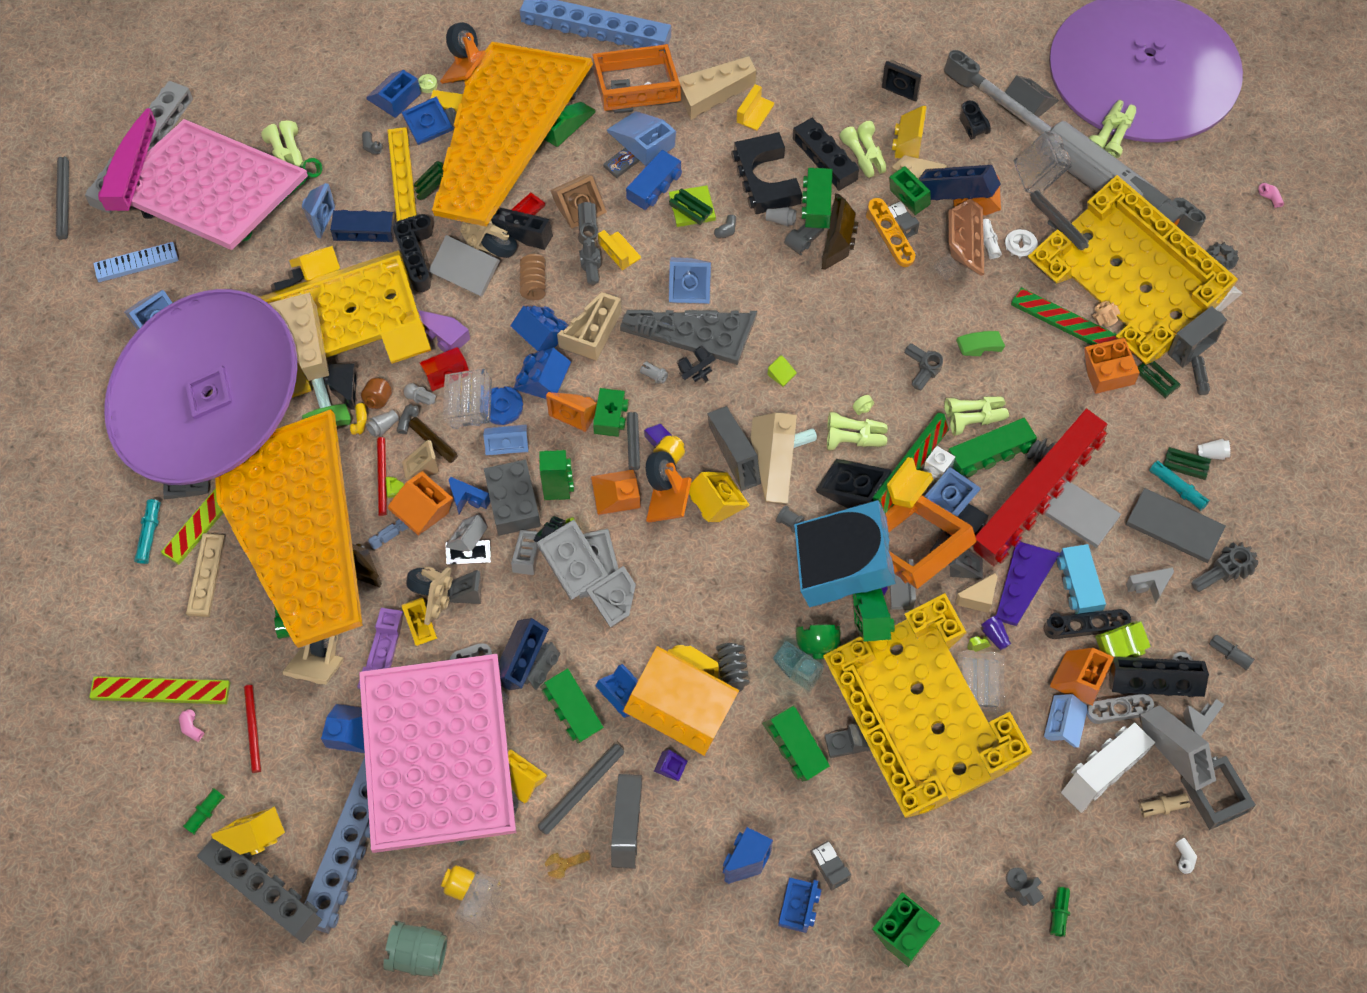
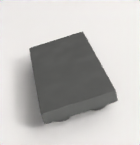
[1126,488,1226,564]

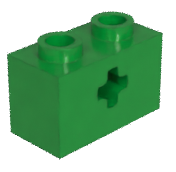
[889,166,931,215]
[593,388,629,437]

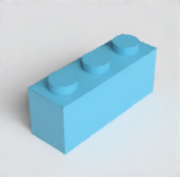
[1057,544,1106,614]

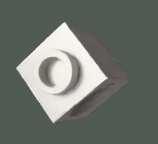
[923,446,955,481]

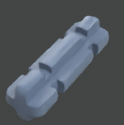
[368,519,408,549]

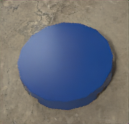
[481,386,523,425]

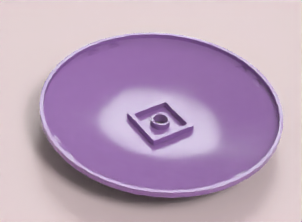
[1049,0,1243,142]
[104,289,297,485]

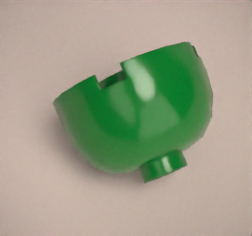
[795,625,841,660]

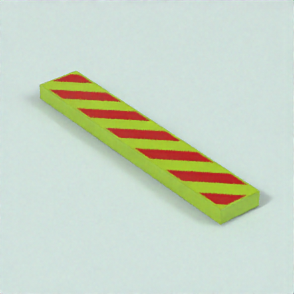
[161,488,223,565]
[89,676,231,704]

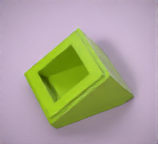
[767,355,797,387]

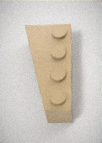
[678,57,756,120]
[269,293,329,381]

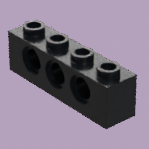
[793,117,859,191]
[1109,657,1209,697]

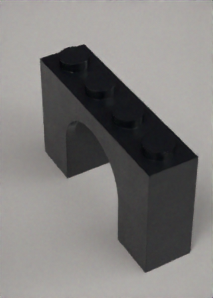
[731,132,802,214]

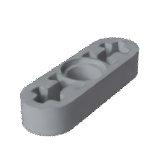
[1087,694,1154,724]

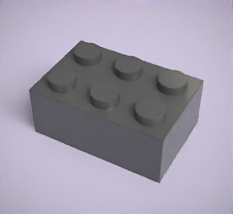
[483,460,541,536]

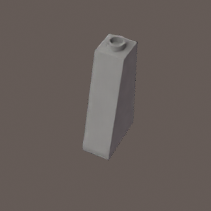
[1140,705,1216,791]

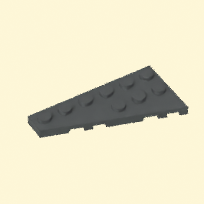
[620,310,757,365]

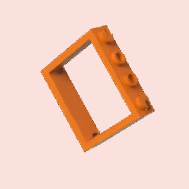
[592,44,681,111]
[885,495,977,589]

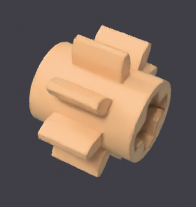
[1092,301,1120,327]

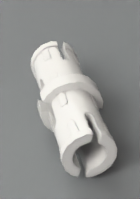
[983,219,1002,259]

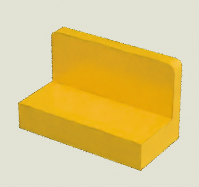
[737,84,774,131]
[598,230,641,271]
[289,246,340,281]
[887,457,933,508]
[508,749,547,803]

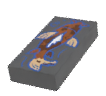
[603,148,640,178]

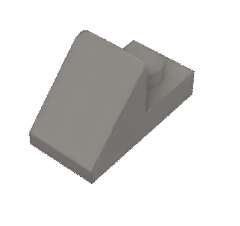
[1126,568,1174,604]
[1183,699,1224,736]

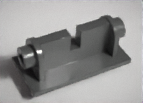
[524,642,560,690]

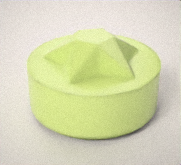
[418,74,437,93]
[853,395,874,415]

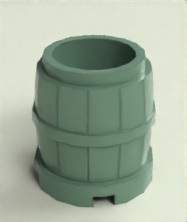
[383,920,448,977]

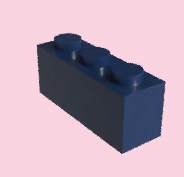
[330,210,396,242]
[499,618,549,690]

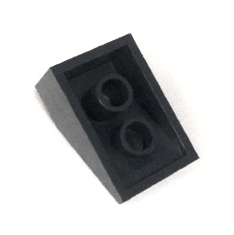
[816,459,892,509]

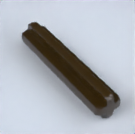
[409,417,458,463]

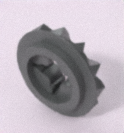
[1206,242,1239,270]

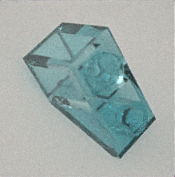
[773,641,824,692]

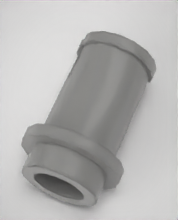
[640,361,668,384]

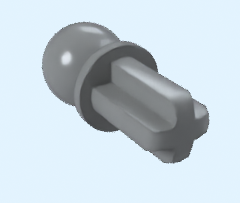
[404,383,436,405]

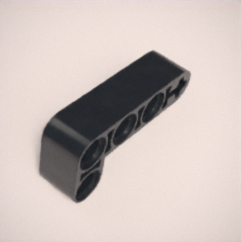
[393,214,433,292]

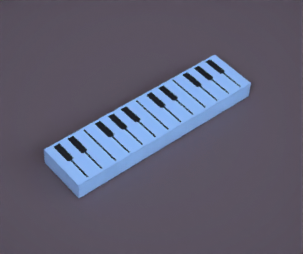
[93,242,179,282]

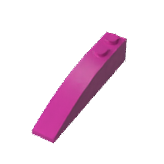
[98,108,157,211]

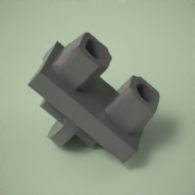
[1005,868,1044,906]

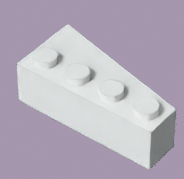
[1061,723,1155,813]

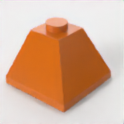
[546,392,597,432]
[591,470,640,515]

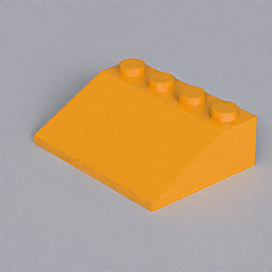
[623,646,739,756]

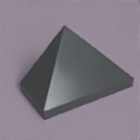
[447,570,481,604]

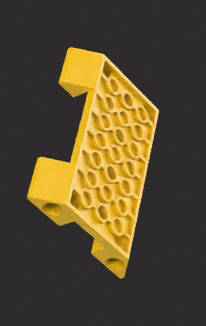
[1028,175,1238,364]
[259,250,431,398]
[823,593,1033,818]

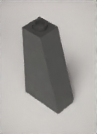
[707,406,761,491]

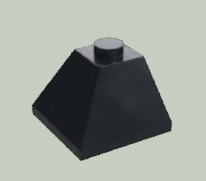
[882,60,922,102]

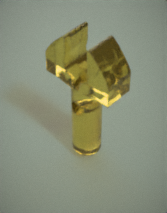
[545,852,590,879]

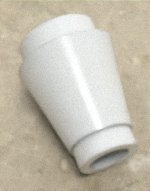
[1197,439,1230,460]

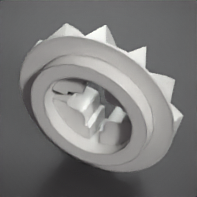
[1005,229,1038,259]

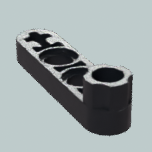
[1044,609,1131,639]

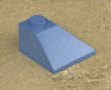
[302,183,335,238]
[669,257,711,304]
[124,290,172,330]
[924,467,981,517]

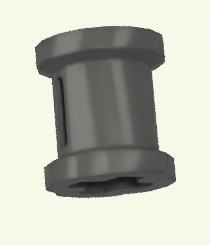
[776,506,805,533]

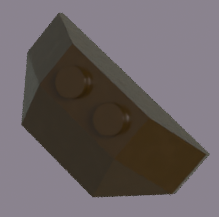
[821,193,859,270]
[352,544,382,588]

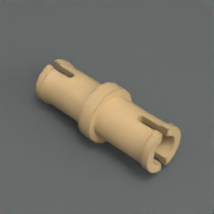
[1139,793,1190,818]

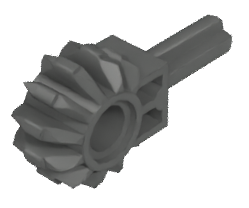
[1191,542,1258,592]

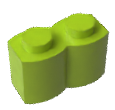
[1095,621,1151,657]

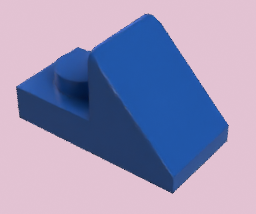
[449,477,490,514]

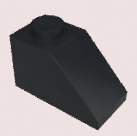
[325,364,357,410]

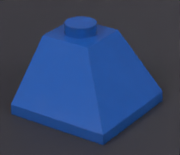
[321,704,365,753]

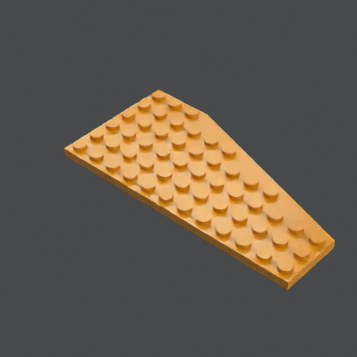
[432,42,593,227]
[215,410,363,648]

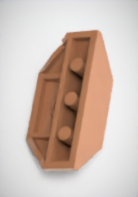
[948,199,984,276]

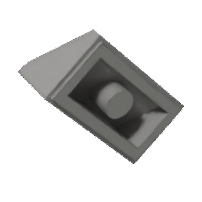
[446,515,487,552]

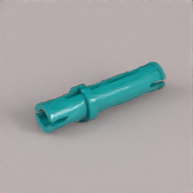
[1149,460,1210,511]
[134,499,161,564]

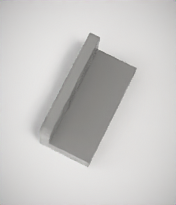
[890,559,916,610]

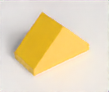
[401,597,437,646]

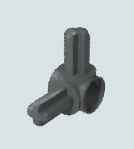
[579,237,601,286]
[904,343,943,391]

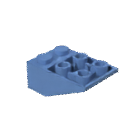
[607,111,676,166]

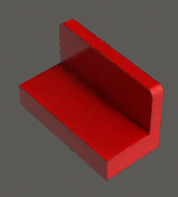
[420,347,471,391]

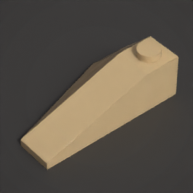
[751,413,797,504]

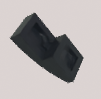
[270,268,304,292]

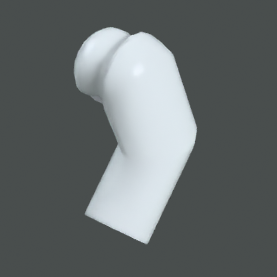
[1175,838,1197,874]

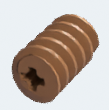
[520,254,546,300]

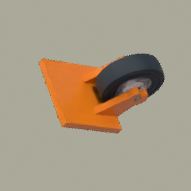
[440,22,486,84]
[645,451,692,523]

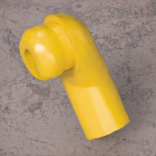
[350,403,367,435]

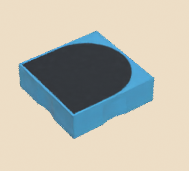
[794,500,896,608]

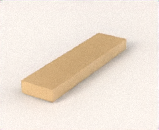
[186,534,226,617]

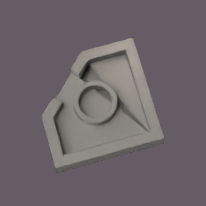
[586,566,636,628]

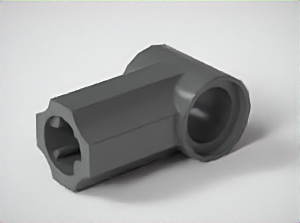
[578,202,598,244]
[784,224,824,255]

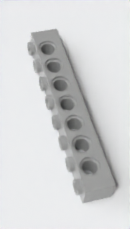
[85,81,193,213]

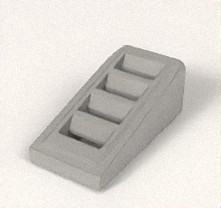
[511,530,539,575]

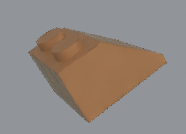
[550,174,607,229]

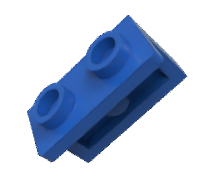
[595,664,638,718]
[778,877,822,933]

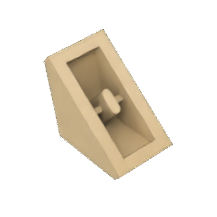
[402,440,439,480]
[955,573,998,613]

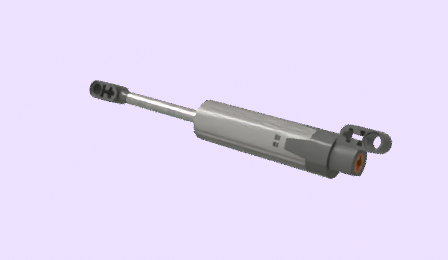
[944,50,1206,236]

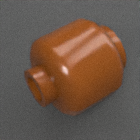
[361,378,392,409]

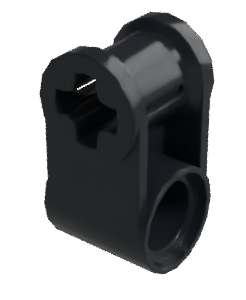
[959,100,991,140]

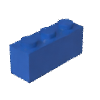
[626,150,682,211]

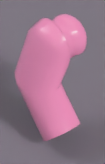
[1258,183,1284,208]
[179,709,204,742]

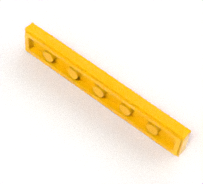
[387,127,417,221]

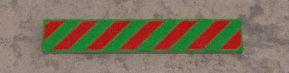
[1011,287,1117,345]
[873,413,949,514]

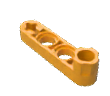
[866,198,915,267]

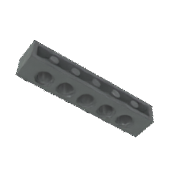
[196,838,322,943]

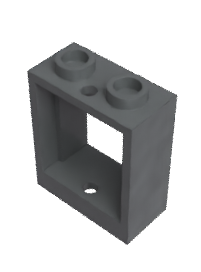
[1168,306,1227,368]
[1181,756,1256,830]

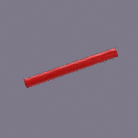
[377,437,387,516]
[244,685,261,773]

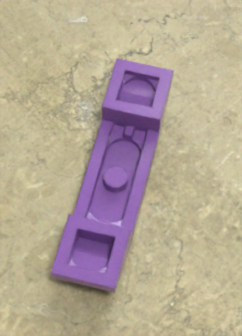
[357,608,403,689]

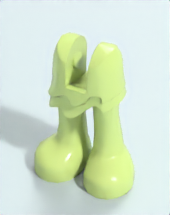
[1089,100,1136,158]
[261,121,303,167]
[839,121,886,178]
[944,396,1009,436]
[827,412,888,450]

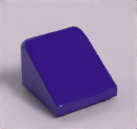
[644,424,672,447]
[654,750,688,782]

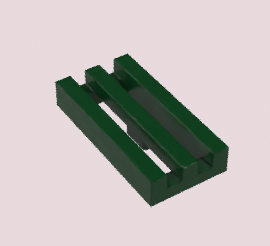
[414,161,444,200]
[669,188,713,225]
[1138,361,1181,399]
[1164,447,1211,480]

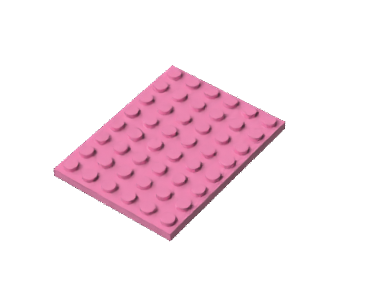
[131,119,308,250]
[359,654,516,853]

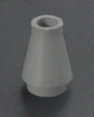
[766,207,796,227]
[366,410,399,437]

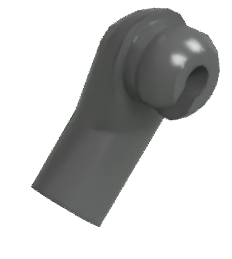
[362,131,383,155]
[714,215,737,239]
[396,404,419,434]

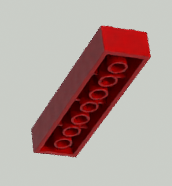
[973,408,1108,566]

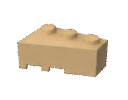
[557,292,622,361]

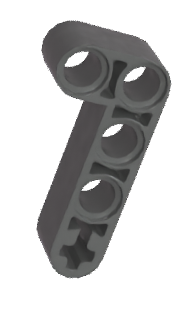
[611,774,642,869]

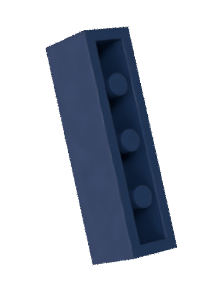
[919,165,1001,201]

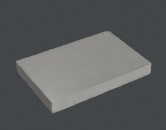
[429,235,500,297]
[1044,482,1121,548]
[536,520,608,600]
[579,529,618,598]

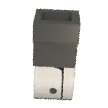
[888,202,919,238]
[810,841,851,891]

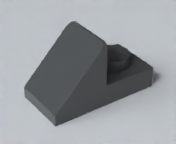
[949,550,983,579]
[824,724,870,758]

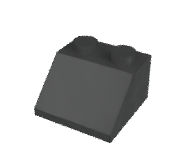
[1005,75,1059,118]

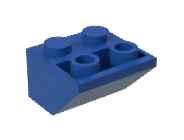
[366,70,421,118]
[510,306,568,352]
[513,347,571,399]
[722,827,773,884]

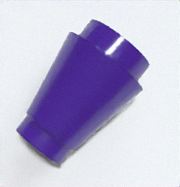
[981,616,1011,651]

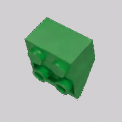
[872,892,941,967]

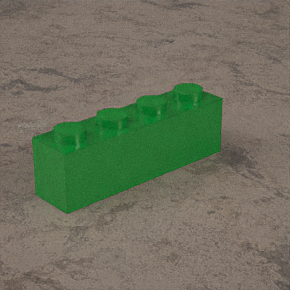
[948,417,1037,478]

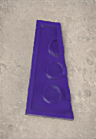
[996,542,1060,626]

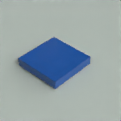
[401,96,453,145]

